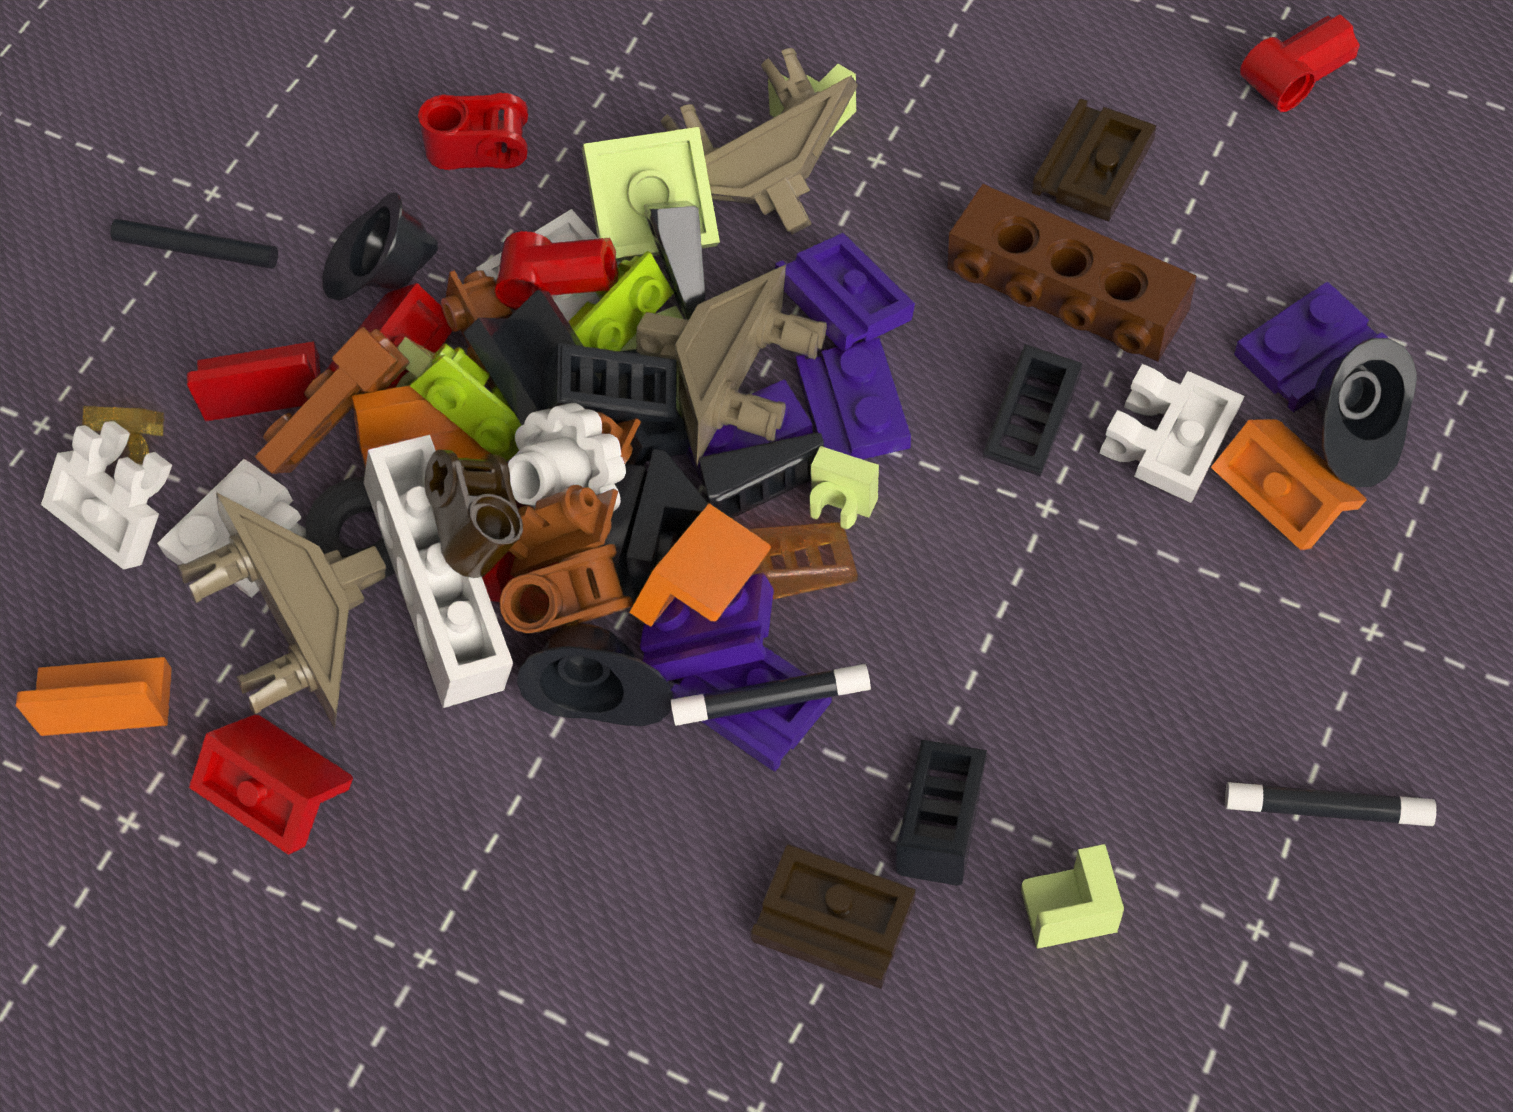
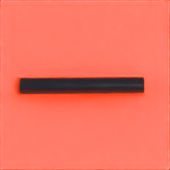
[110,219,278,269]

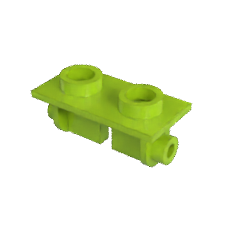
[568,251,674,351]
[410,343,522,462]

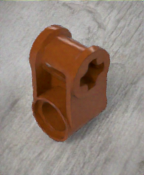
[500,544,633,633]

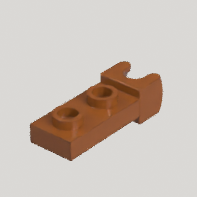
[255,327,410,474]

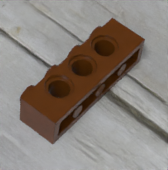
[947,184,1197,362]

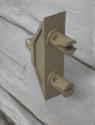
[661,48,858,235]
[636,265,827,467]
[177,492,386,730]

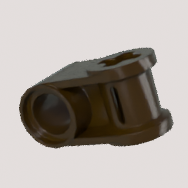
[424,450,523,578]

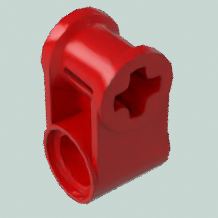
[418,93,528,170]

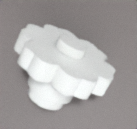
[508,403,626,512]

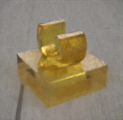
[82,406,164,465]

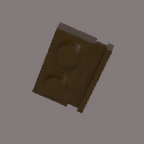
[1032,98,1157,222]
[751,844,916,989]

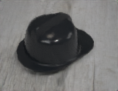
[322,193,438,301]
[1314,338,1417,487]
[517,624,674,726]

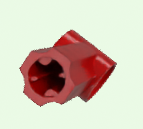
[1240,14,1360,112]
[494,231,619,310]

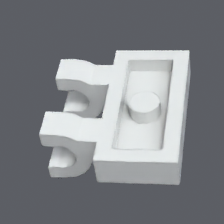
[1099,364,1244,503]
[41,421,172,569]
[157,459,306,598]

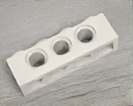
[364,435,513,708]

